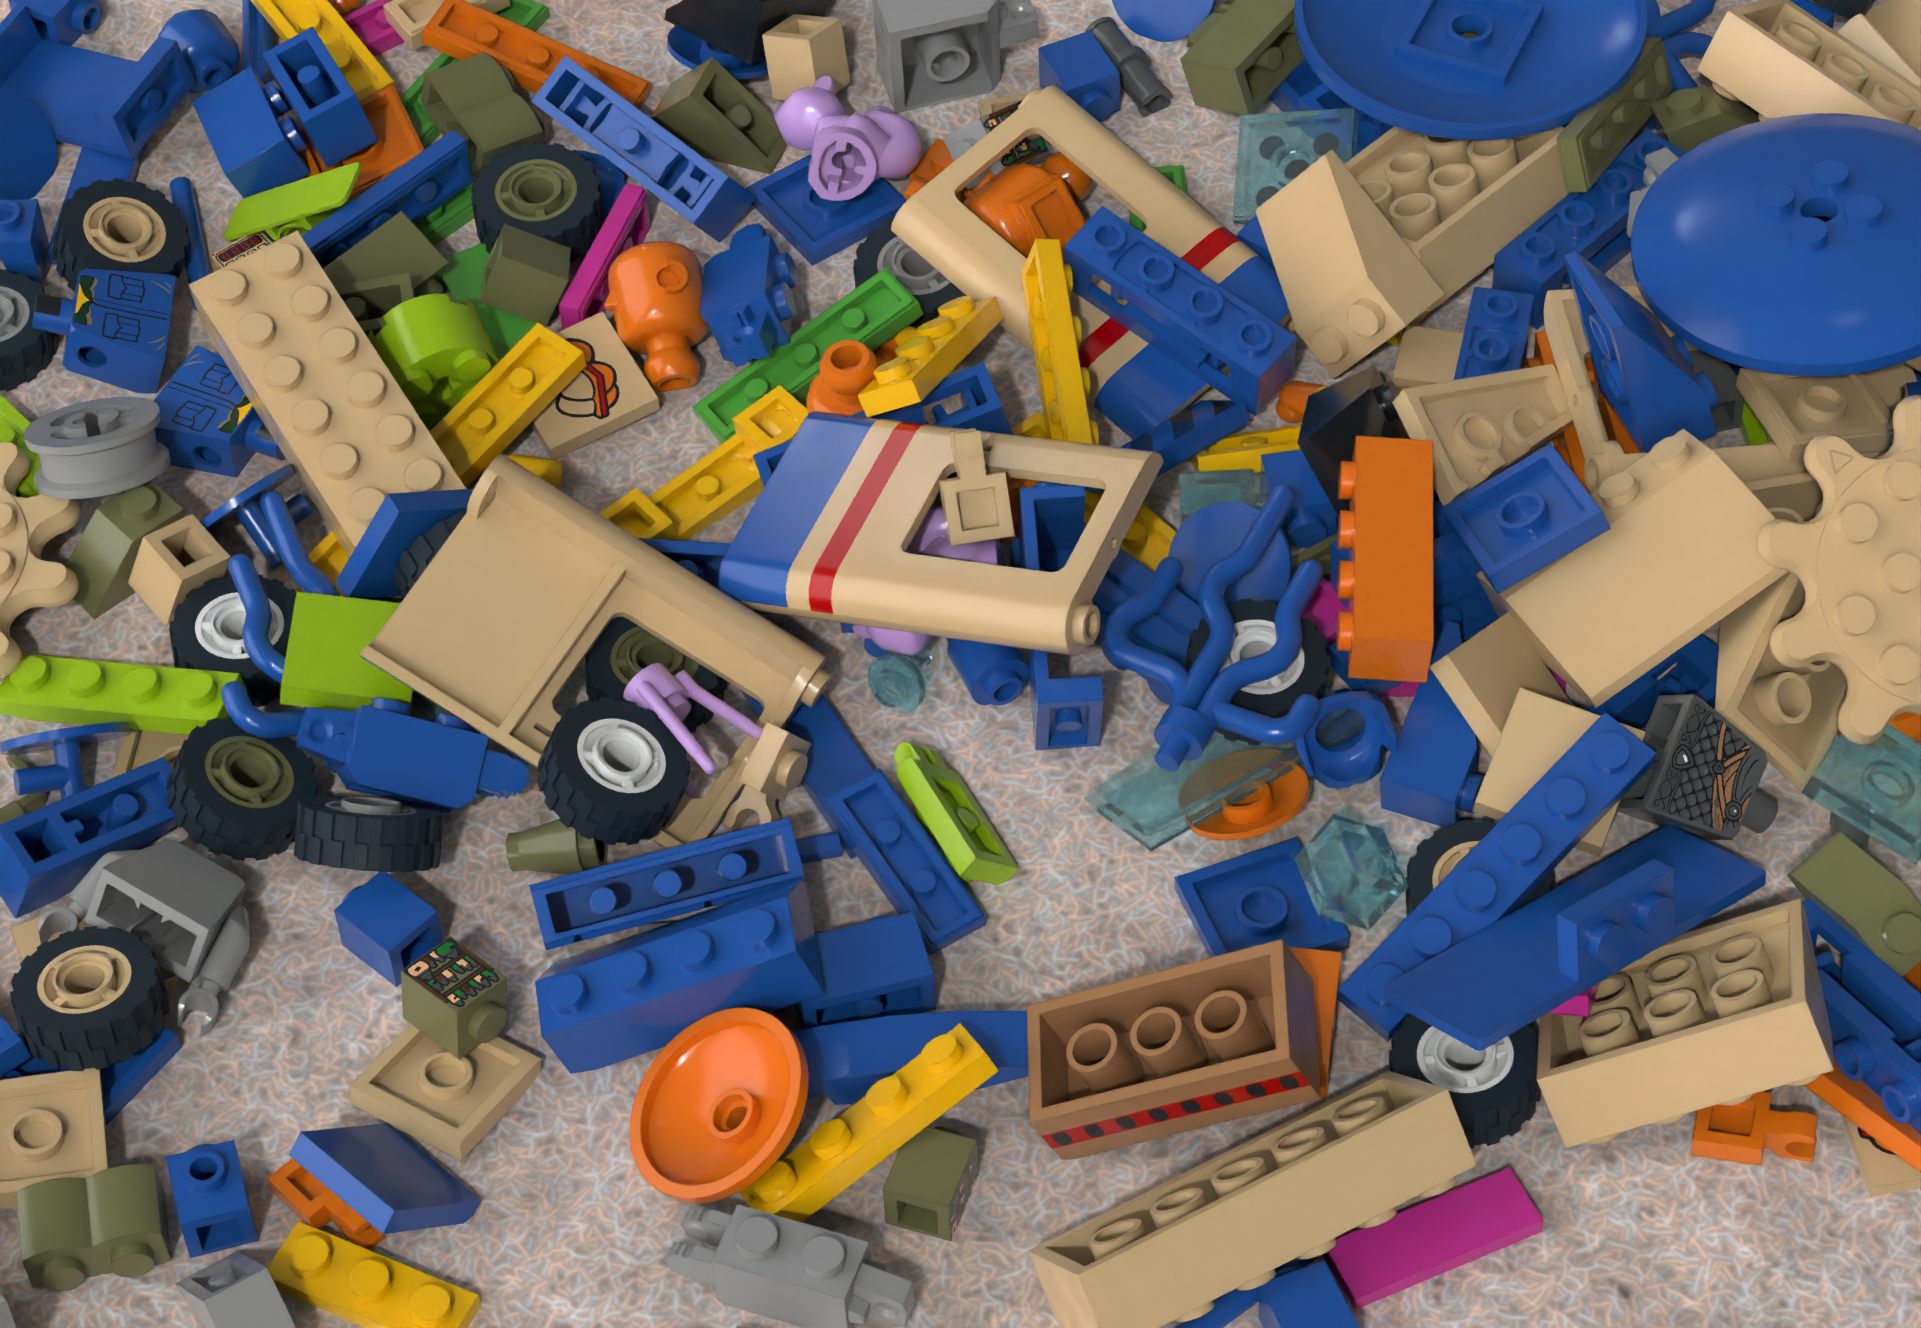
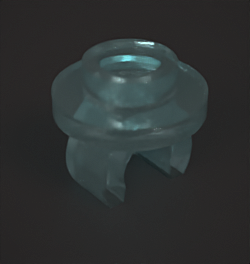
[868,650,933,714]

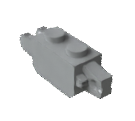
[664,1204,916,1328]

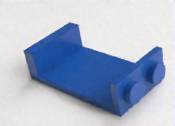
[0,4,195,159]
[1018,481,1104,750]

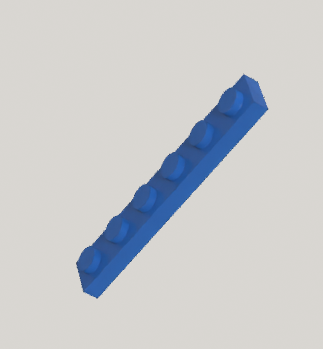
[1337,712,1657,1042]

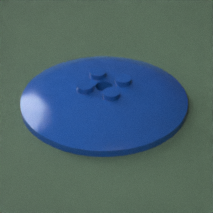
[1294,0,1648,140]
[1631,113,1921,376]

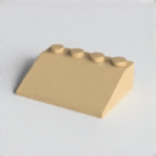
[1344,126,1571,312]
[1476,429,1789,708]
[1537,898,1834,1148]

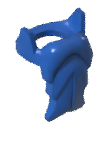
[1293,688,1397,789]

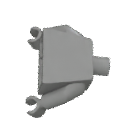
[38,839,250,1036]

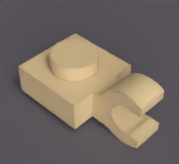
[939,428,1015,546]
[725,722,812,831]

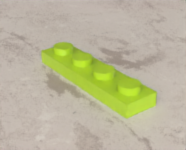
[0,654,247,735]

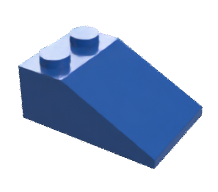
[1564,251,1718,453]

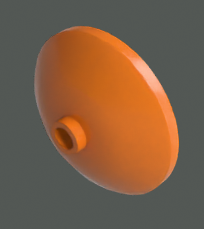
[629,1008,809,1203]

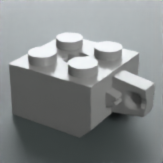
[873,0,1039,113]

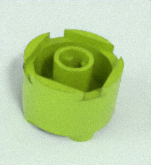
[367,293,499,430]

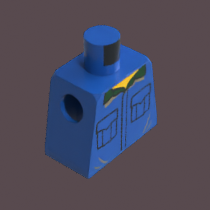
[31,268,176,394]
[154,345,286,478]

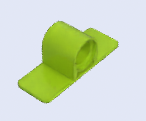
[223,162,362,241]

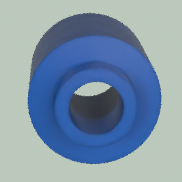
[947,638,1029,706]

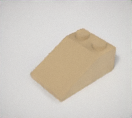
[1255,149,1444,379]
[1715,571,1848,791]

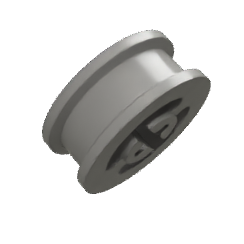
[24,397,171,499]

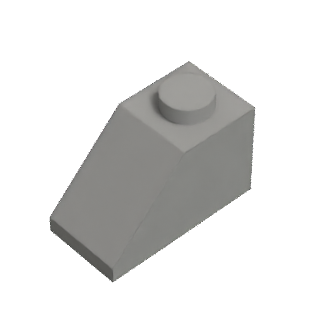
[175,1250,296,1328]

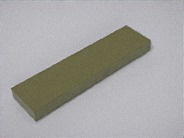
[1556,37,1673,193]

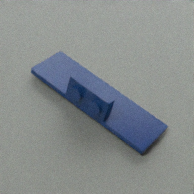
[1384,825,1766,1051]

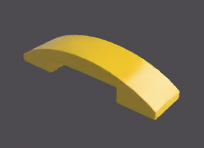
[599,385,808,541]

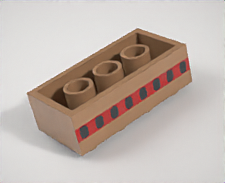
[1027,939,1321,1160]

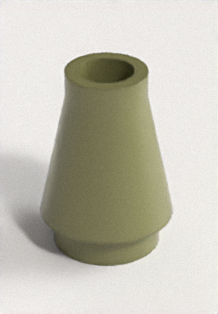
[506,819,607,875]

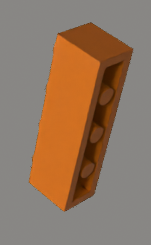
[1336,436,1434,683]

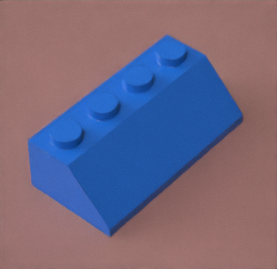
[535,879,825,1074]

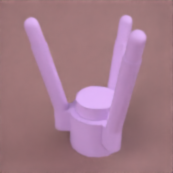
[623,663,763,798]

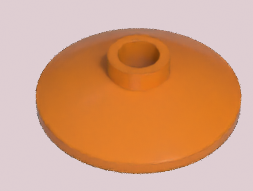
[1180,757,1310,840]

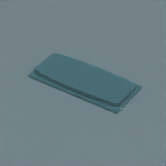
[1084,687,1363,852]

